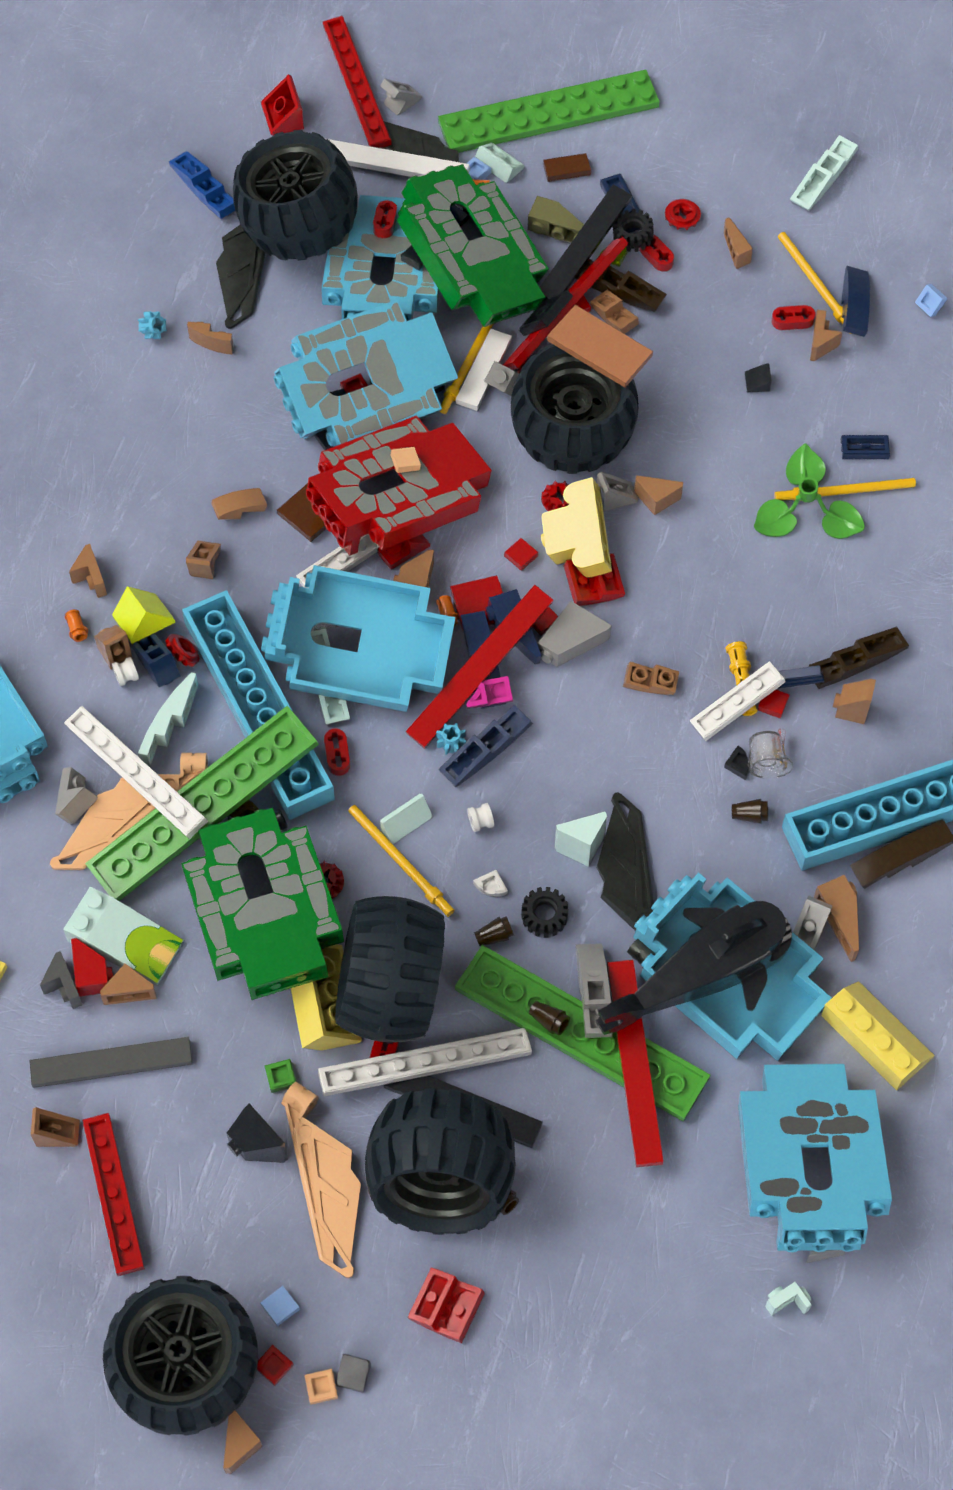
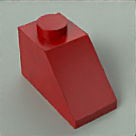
[71,938,114,997]

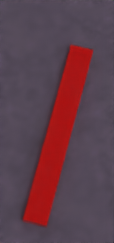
[322,16,392,148]
[503,237,628,370]
[406,585,554,749]
[607,960,664,1168]

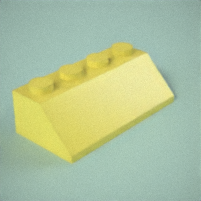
[291,944,362,1051]
[821,981,935,1091]

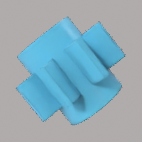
[138,311,167,339]
[436,723,466,755]

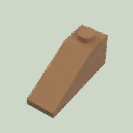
[814,875,859,962]

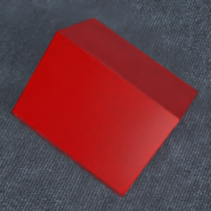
[261,74,304,136]

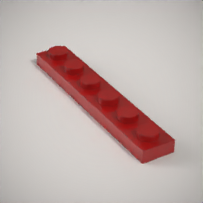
[82,1113,145,1276]

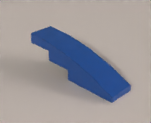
[169,151,235,219]

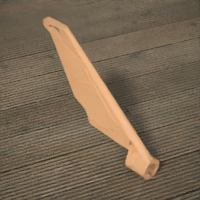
[50,753,208,870]
[281,1082,361,1278]

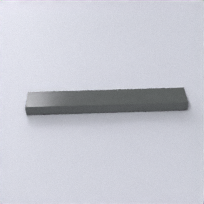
[29,1037,192,1088]

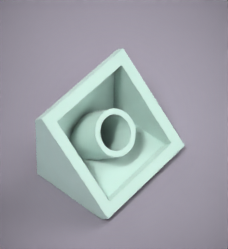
[555,812,607,867]

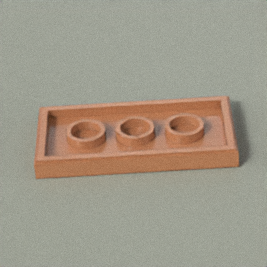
[547,305,653,387]

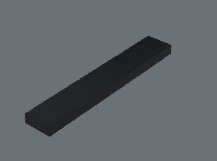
[540,184,632,299]
[384,1076,543,1148]

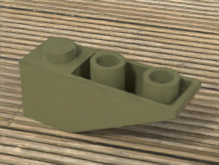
[527,196,584,243]

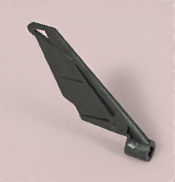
[382,121,469,214]
[216,224,266,329]
[596,792,656,965]

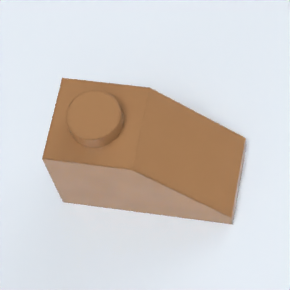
[393,550,434,588]
[94,625,133,670]
[833,679,876,724]

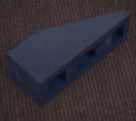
[485,589,541,665]
[128,633,181,687]

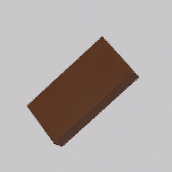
[543,153,591,182]

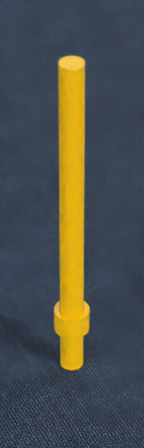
[778,232,852,334]
[439,324,494,414]
[774,478,916,501]
[348,805,455,917]

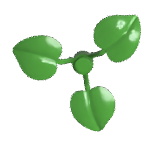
[754,443,865,539]

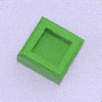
[264,1059,296,1093]

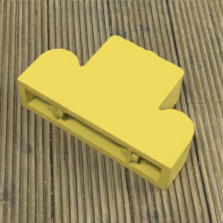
[541,477,612,577]

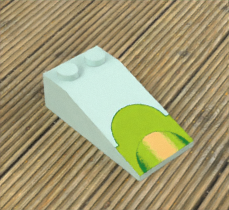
[63,887,184,985]

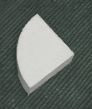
[473,870,508,897]

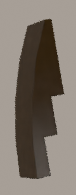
[576,259,667,312]
[808,627,909,689]
[850,819,953,889]

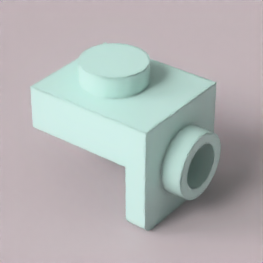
[765,1282,811,1316]

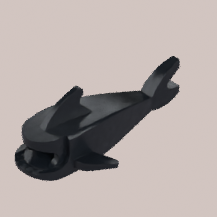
[595,901,792,1035]

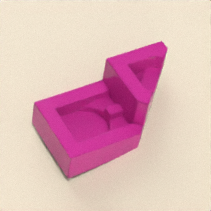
[466,676,513,708]

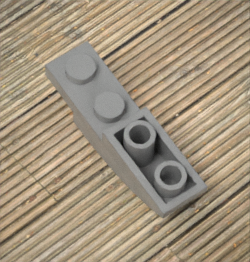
[575,944,612,1038]

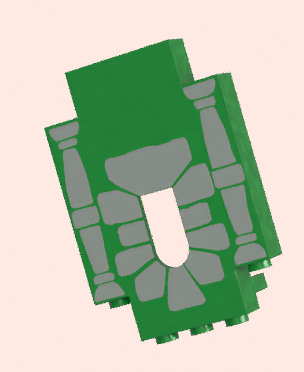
[397,164,549,327]
[181,808,344,1000]

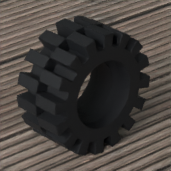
[613,209,654,252]
[521,887,569,938]

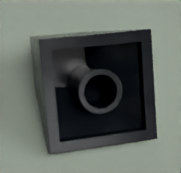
[226,1103,288,1163]

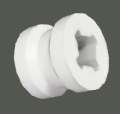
[112,657,139,687]
[467,803,494,832]

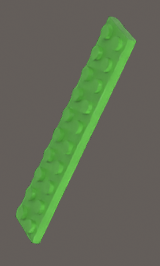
[438,69,660,153]
[85,705,319,901]
[455,945,710,1122]

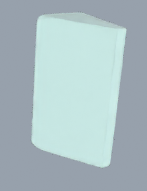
[475,143,524,183]
[380,793,432,844]

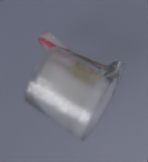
[749,729,793,778]

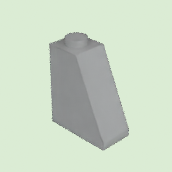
[537,601,612,667]

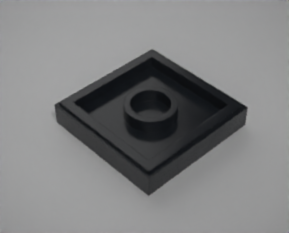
[519,291,573,336]

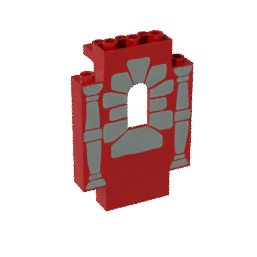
[306,415,492,556]

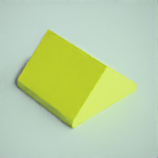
[112,586,176,644]

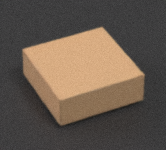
[390,447,421,473]
[304,1369,338,1405]

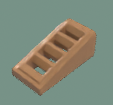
[723,217,753,269]

